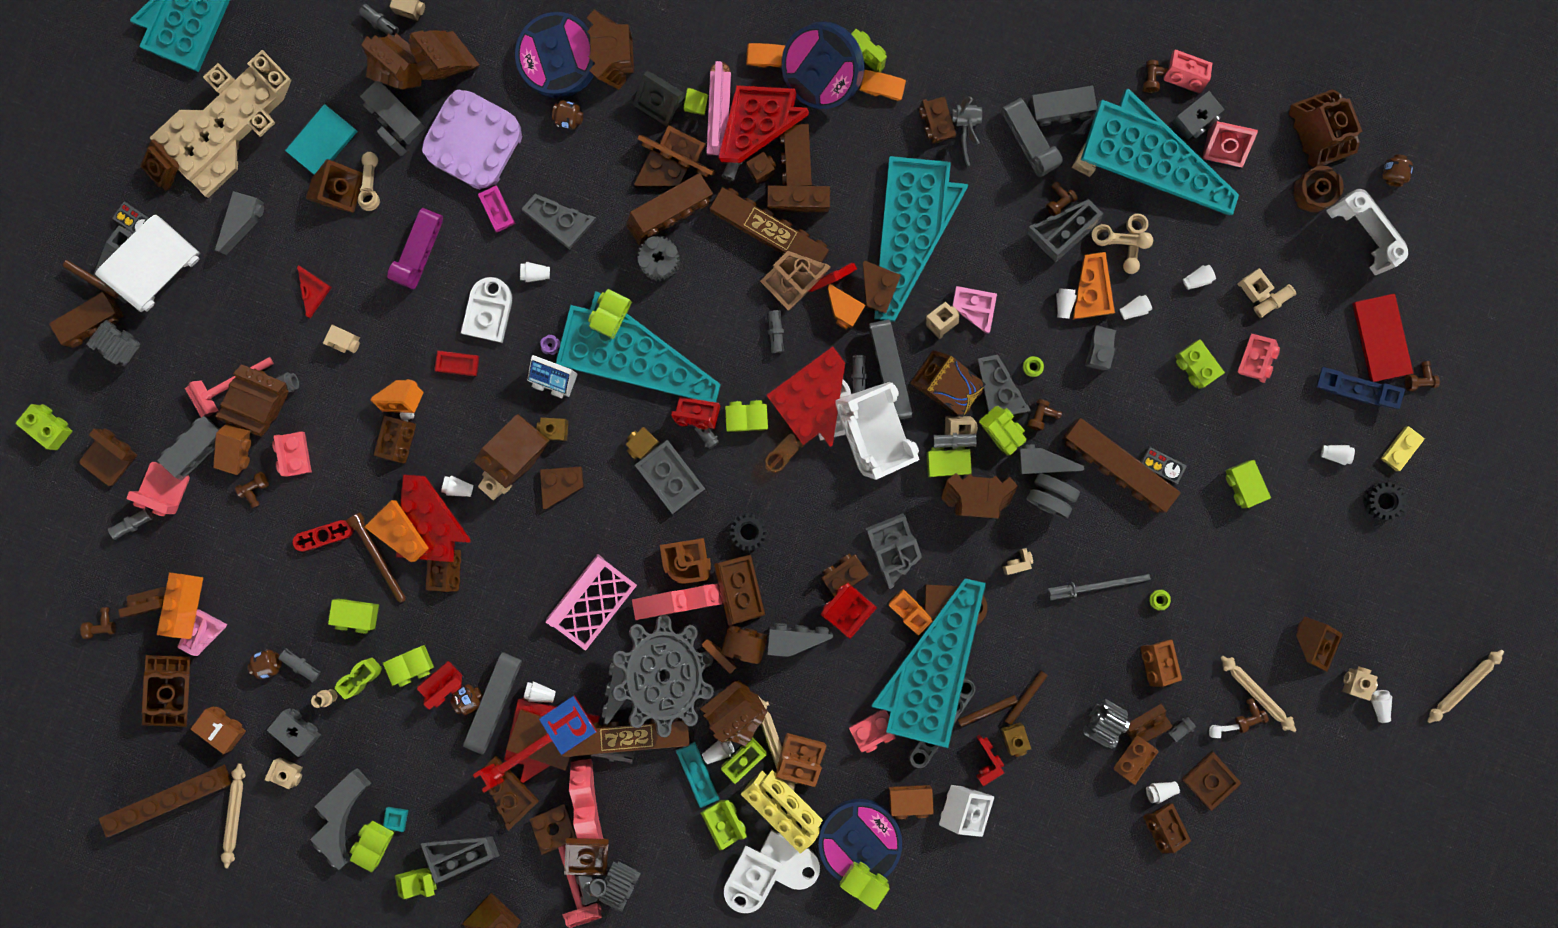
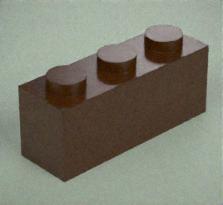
[780,124,812,186]
[768,186,830,212]
[49,292,124,348]

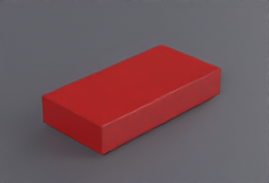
[435,351,479,377]

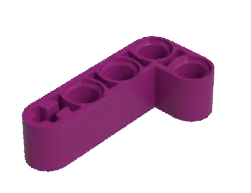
[387,208,443,289]

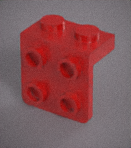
[821,583,877,639]

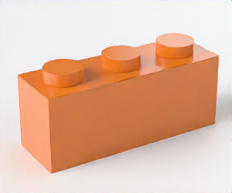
[157,573,203,639]

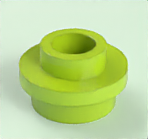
[1023,356,1044,377]
[1149,590,1171,610]

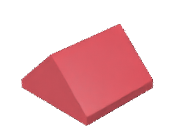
[1203,121,1258,168]

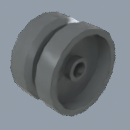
[1026,473,1080,519]

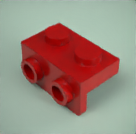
[671,397,720,430]
[417,661,462,710]

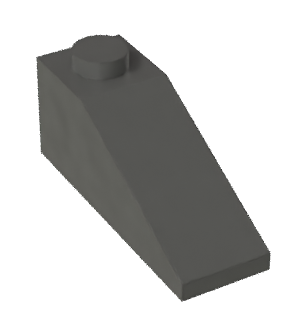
[215,191,264,255]
[1017,444,1084,475]

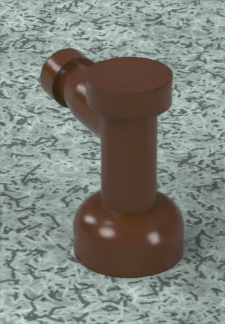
[1143,60,1169,93]
[1046,181,1078,216]
[1405,361,1440,391]
[1027,399,1062,431]
[235,472,269,508]
[80,607,116,639]
[1235,697,1269,733]

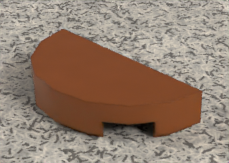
[702,639,736,673]

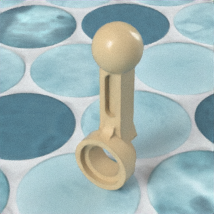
[358,152,380,211]
[1123,214,1148,274]
[1092,224,1153,249]

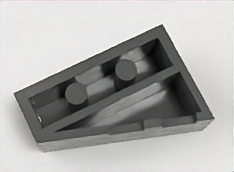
[1027,199,1103,263]
[421,836,500,884]

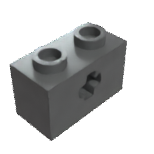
[1172,91,1225,140]
[267,708,321,757]

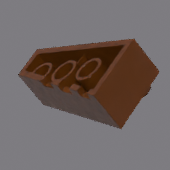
[626,173,713,246]

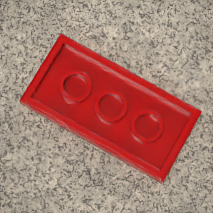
[1352,294,1413,382]

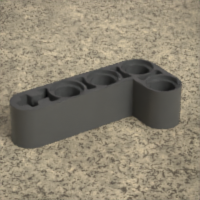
[1001,98,1062,177]

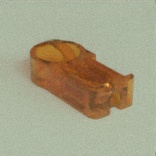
[765,434,803,473]

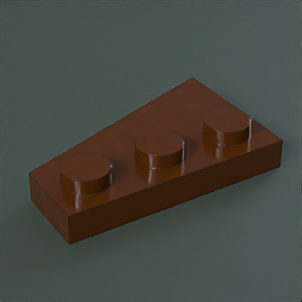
[484,756,539,831]

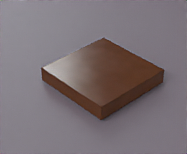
[1182,751,1242,811]
[564,838,609,875]

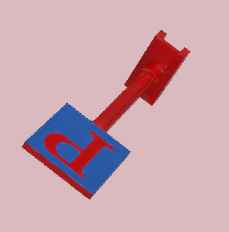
[473,695,597,793]

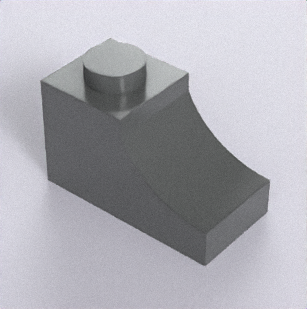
[1085,326,1116,371]

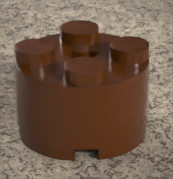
[1294,166,1344,212]
[721,625,768,664]

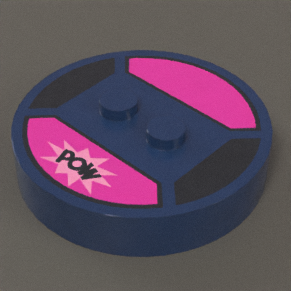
[515,12,595,98]
[782,22,864,109]
[818,799,902,881]

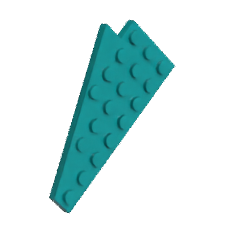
[130,0,230,72]
[1081,89,1239,215]
[874,156,968,322]
[556,291,721,402]
[872,579,986,748]

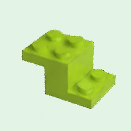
[851,29,887,73]

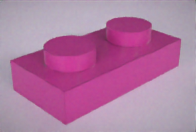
[478,185,515,232]

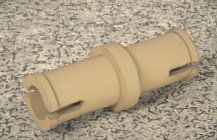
[1253,284,1296,318]
[311,689,338,708]

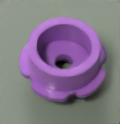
[540,335,560,355]

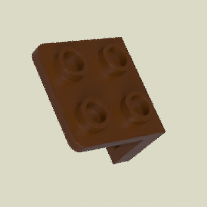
[80,428,137,486]

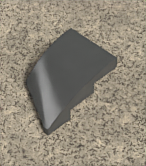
[865,513,922,589]

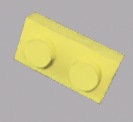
[1381,426,1425,471]

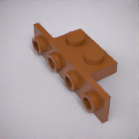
[638,126,716,177]

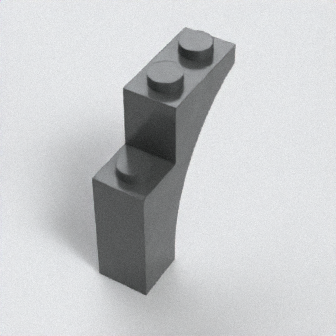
[310,768,371,870]

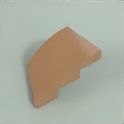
[760,251,831,311]

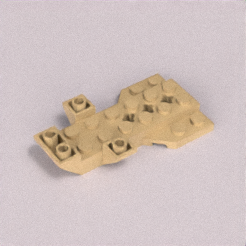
[150,50,291,198]

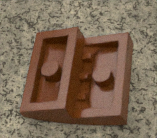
[776,733,826,787]

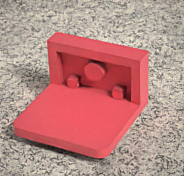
[126,462,190,516]

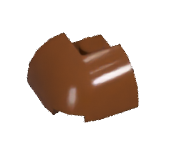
[660,538,711,583]

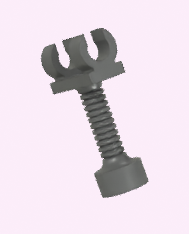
[575,875,607,905]

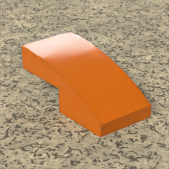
[746,43,785,68]
[859,70,906,101]
[889,589,933,636]

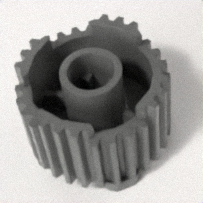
[637,236,680,281]
[87,320,140,367]
[1083,699,1130,749]
[597,861,641,912]

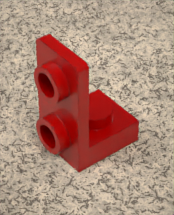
[976,735,1004,786]

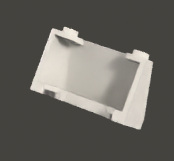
[1326,189,1408,275]
[95,215,201,312]
[835,382,919,479]

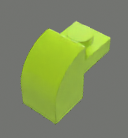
[395,868,437,899]

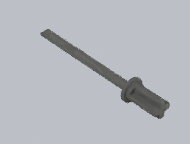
[1047,574,1151,601]

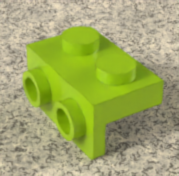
[701,800,747,850]

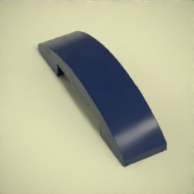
[1316,367,1405,409]

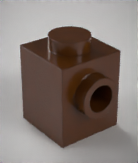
[746,152,776,185]

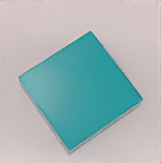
[383,807,408,832]

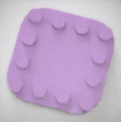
[422,90,522,190]

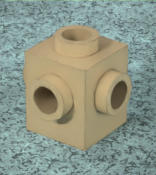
[478,471,512,500]
[1342,666,1378,701]

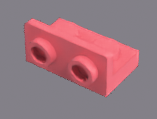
[1164,49,1212,93]
[1238,333,1280,383]
[272,432,312,477]
[849,709,896,753]

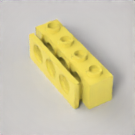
[741,770,823,854]

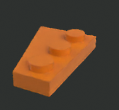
[1073,252,1115,320]
[365,500,429,562]

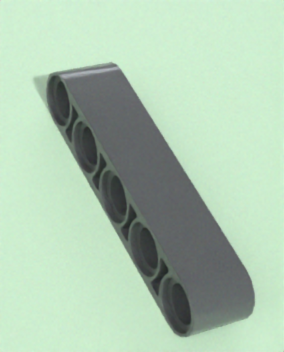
[869,319,912,420]
[463,652,522,755]
[909,678,975,768]

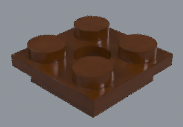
[140,139,179,191]
[530,804,577,855]

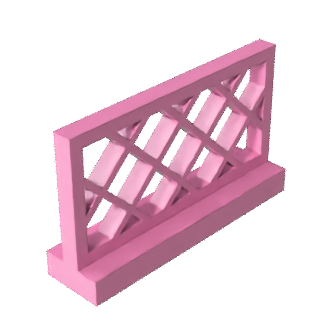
[707,61,731,155]
[546,554,637,651]

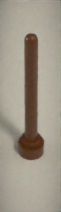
[346,512,406,603]

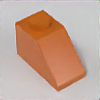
[827,284,865,329]
[371,379,424,413]

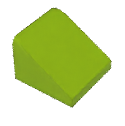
[684,88,708,115]

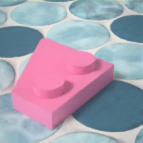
[952,286,997,334]
[178,609,227,656]

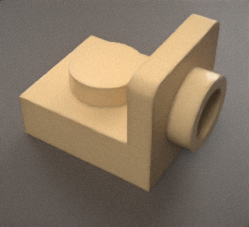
[1002,548,1033,575]

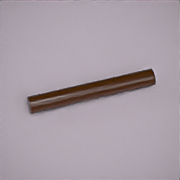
[63,260,119,298]
[1004,671,1048,725]
[958,695,1018,727]

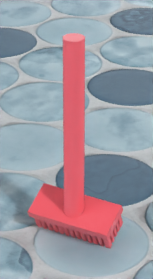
[185,357,274,418]
[558,845,602,928]

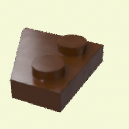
[634,150,689,188]
[863,261,901,314]
[540,467,584,509]

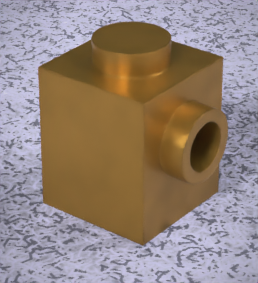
[536,418,568,441]
[626,427,660,460]
[1001,722,1031,757]

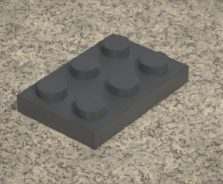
[635,440,705,514]

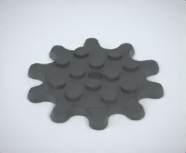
[611,615,714,738]

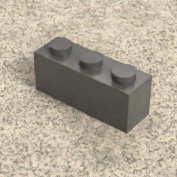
[360,81,426,145]
[1029,86,1097,126]
[157,416,220,480]

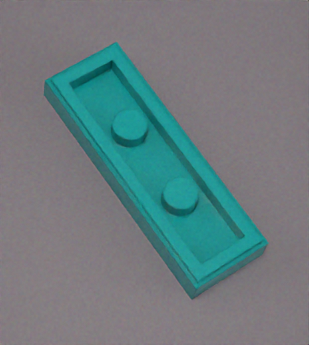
[676,741,719,808]

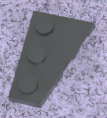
[522,194,596,250]
[977,355,1031,415]

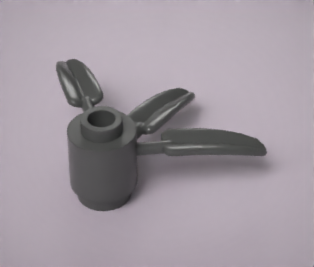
[952,96,982,166]

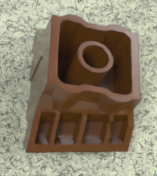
[587,9,634,89]
[408,30,480,80]
[361,33,422,89]
[1289,89,1363,167]
[215,364,289,437]
[941,473,1017,518]
[142,655,190,727]
[700,681,767,746]

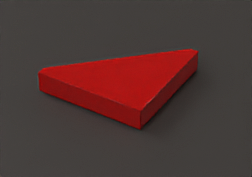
[809,263,857,293]
[297,265,332,318]

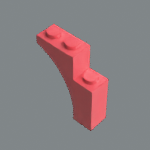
[632,584,723,620]
[569,759,603,839]

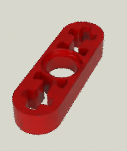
[293,520,354,551]

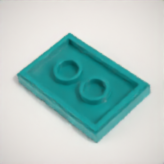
[285,104,358,175]

